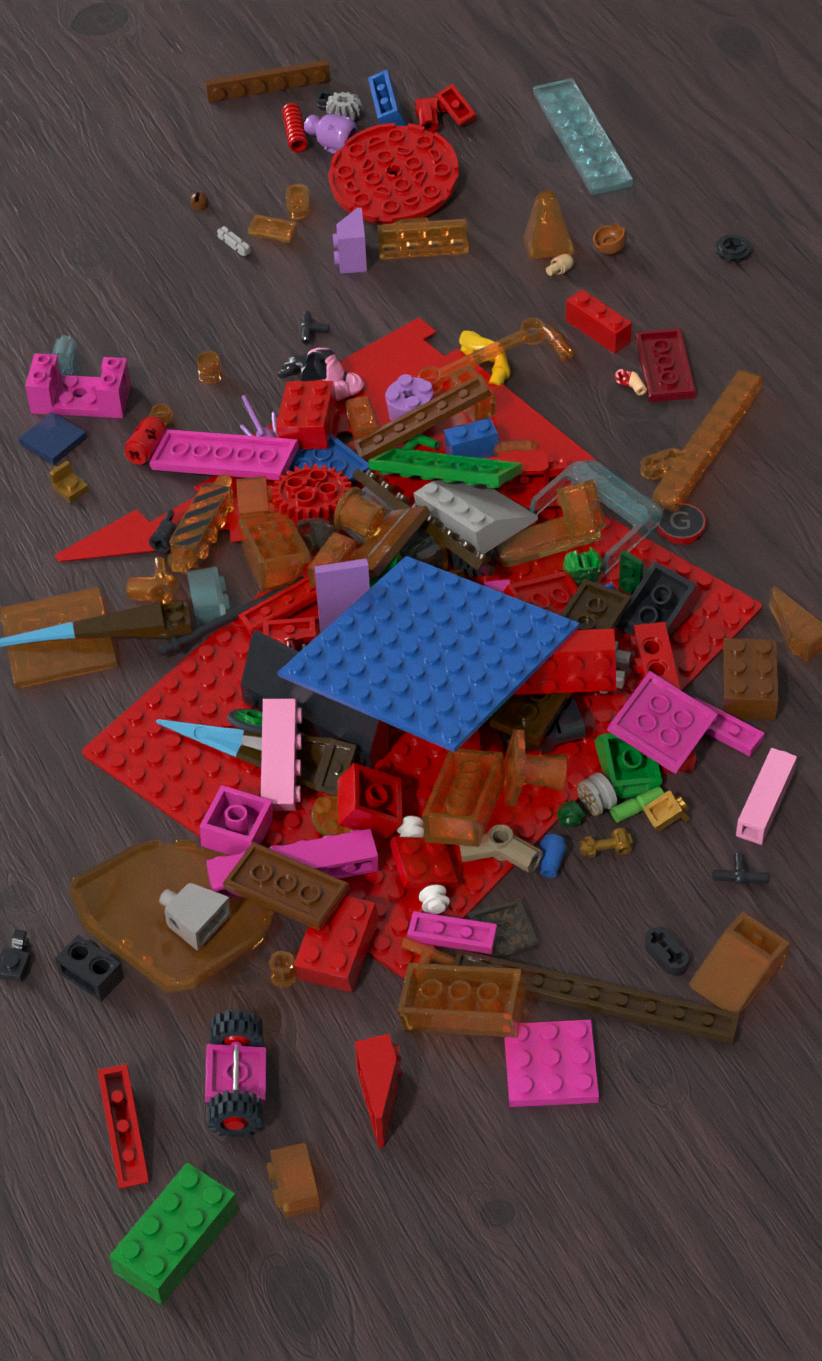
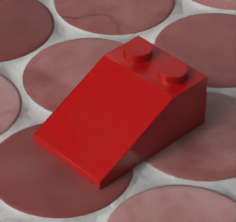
[354,1034,402,1148]

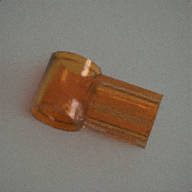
[126,575,181,605]

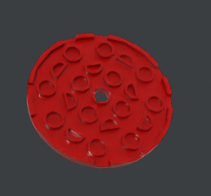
[328,123,459,224]

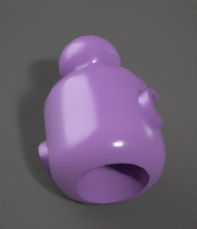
[304,113,358,154]

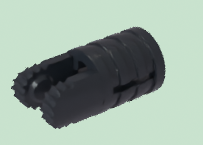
[149,509,188,553]

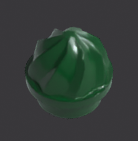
[557,799,585,827]

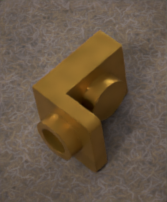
[49,461,89,504]
[643,790,691,832]

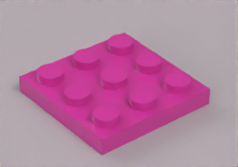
[607,671,718,774]
[504,1020,599,1107]

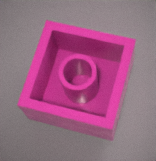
[200,785,273,856]

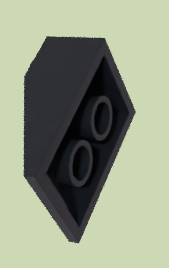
[615,561,703,636]

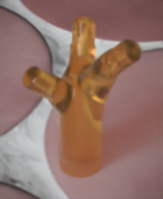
[150,557,175,590]

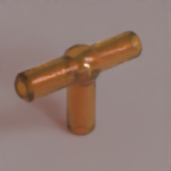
[401,937,455,980]

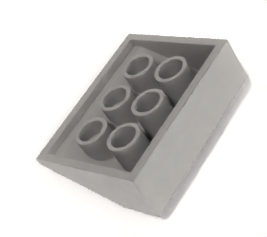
[414,480,538,554]

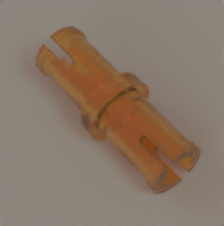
[540,323,574,361]

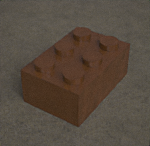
[721,638,778,721]

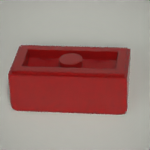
[435,84,477,126]

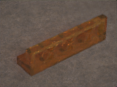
[377,219,469,260]

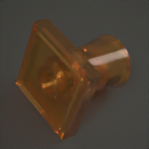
[503,729,567,806]

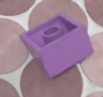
[333,208,367,274]

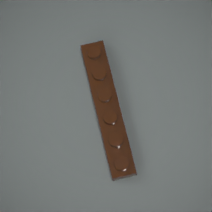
[205,60,330,102]
[353,374,492,462]

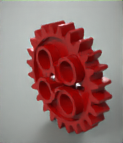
[272,464,352,522]

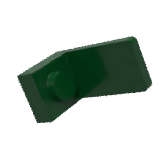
[618,551,649,595]

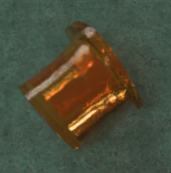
[334,487,386,540]

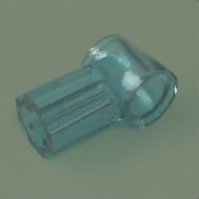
[52,336,77,376]

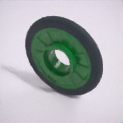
[227,709,263,733]

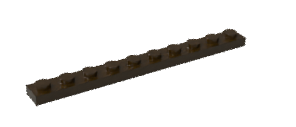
[450,949,740,1044]

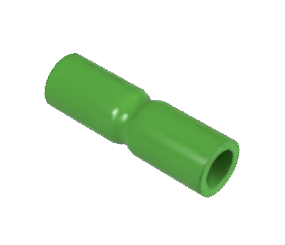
[610,786,664,823]

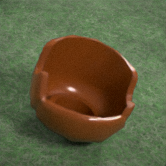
[593,223,627,255]

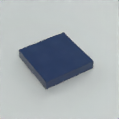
[18,412,87,465]

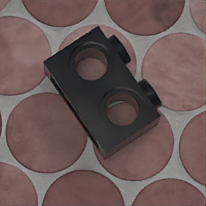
[55,935,124,1002]

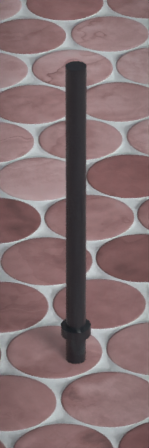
[156,576,304,657]

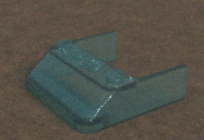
[529,460,663,574]

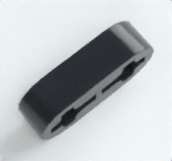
[644,927,689,976]

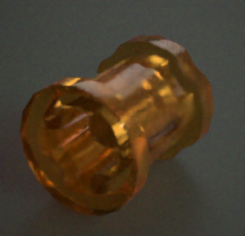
[269,951,296,988]

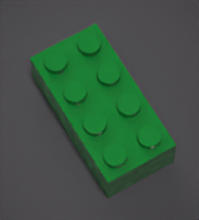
[109,1163,238,1305]

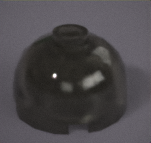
[294,517,341,568]

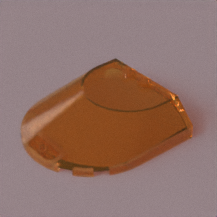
[69,838,274,993]

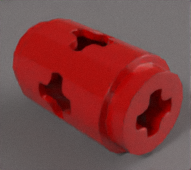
[124,416,167,465]

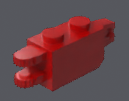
[484,450,567,490]

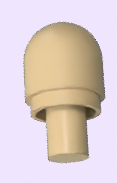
[546,253,574,276]

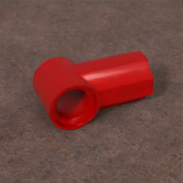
[415,97,438,133]

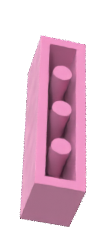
[261,699,302,811]

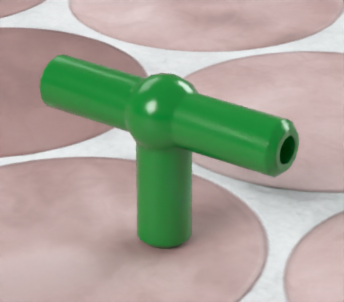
[402,433,439,450]

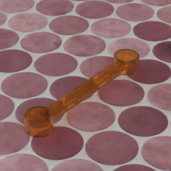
[418,318,545,393]

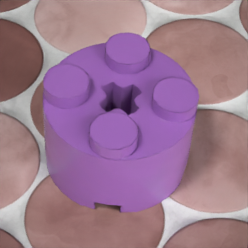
[385,374,434,421]

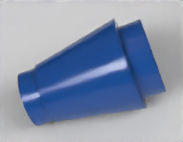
[540,834,567,878]

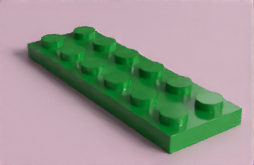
[369,448,522,488]

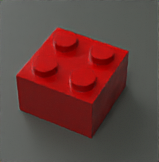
[338,763,403,840]

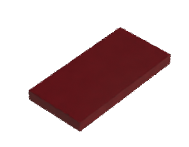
[635,328,696,402]

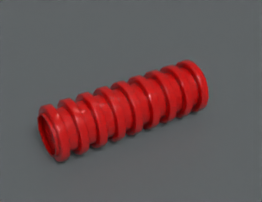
[282,103,307,153]

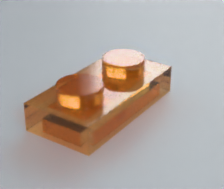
[248,214,297,243]

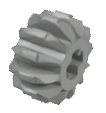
[326,91,362,121]

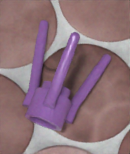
[240,395,278,438]

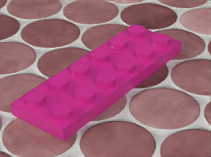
[149,429,299,480]

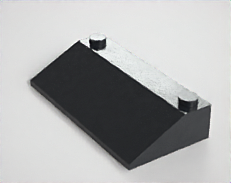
[241,630,389,769]

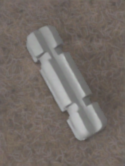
[217,226,251,257]

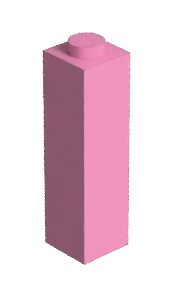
[736,748,797,845]

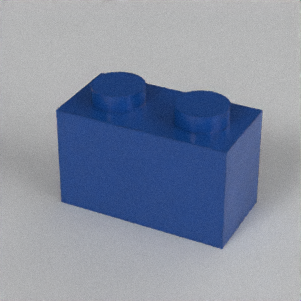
[444,418,499,458]

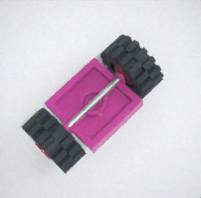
[205,1009,266,1138]

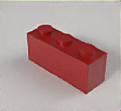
[565,289,632,354]

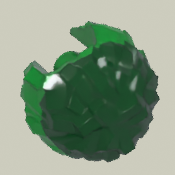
[563,547,603,586]

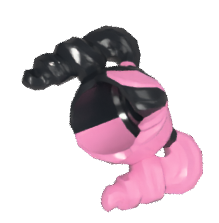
[278,348,364,401]

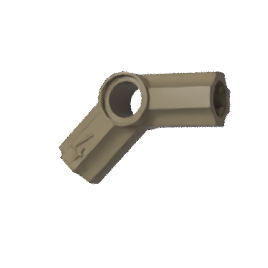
[458,825,543,873]

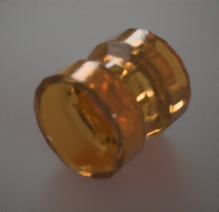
[196,351,221,384]

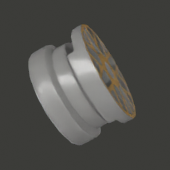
[577,772,617,816]

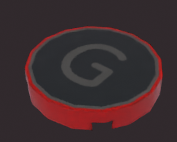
[656,502,706,545]

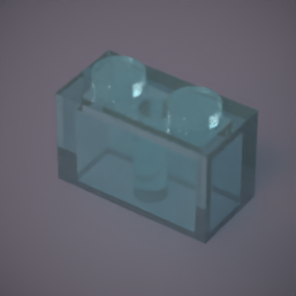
[187,566,230,625]

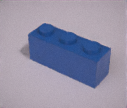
[368,70,406,126]

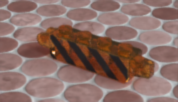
[169,474,235,574]

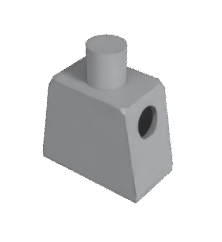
[159,883,231,950]

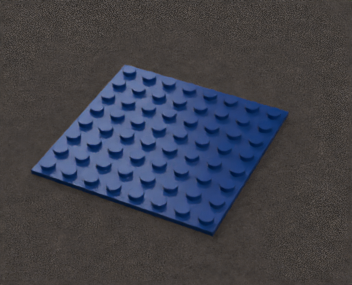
[277,556,580,752]

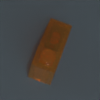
[769,586,822,662]

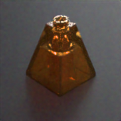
[523,190,574,258]

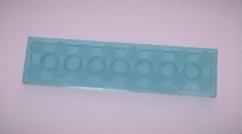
[533,78,633,195]

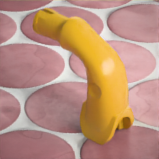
[459,331,510,386]

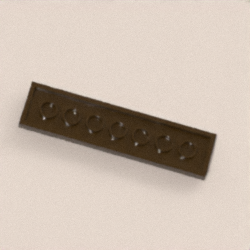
[490,579,631,746]

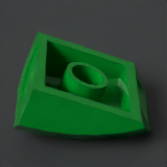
[594,733,662,799]

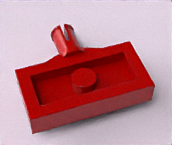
[263,617,316,650]

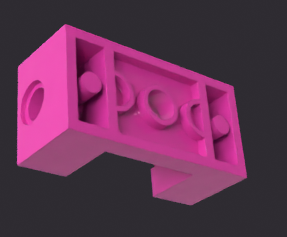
[25,353,131,418]

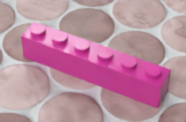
[206,829,378,900]

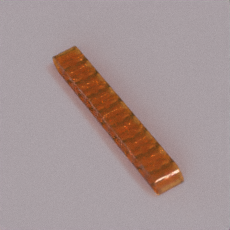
[652,369,763,513]

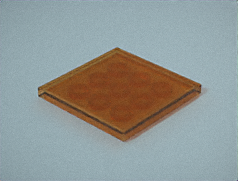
[0,587,117,689]

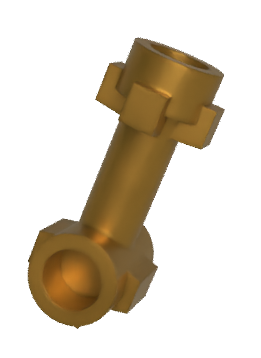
[579,828,633,858]

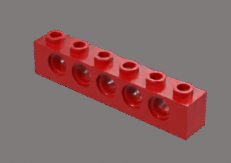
[629,622,696,775]

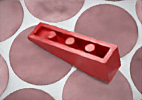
[97,1064,149,1189]

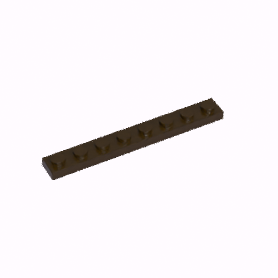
[352,468,497,577]

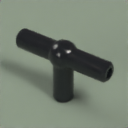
[300,311,329,345]
[712,853,769,885]

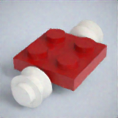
[390,816,458,914]

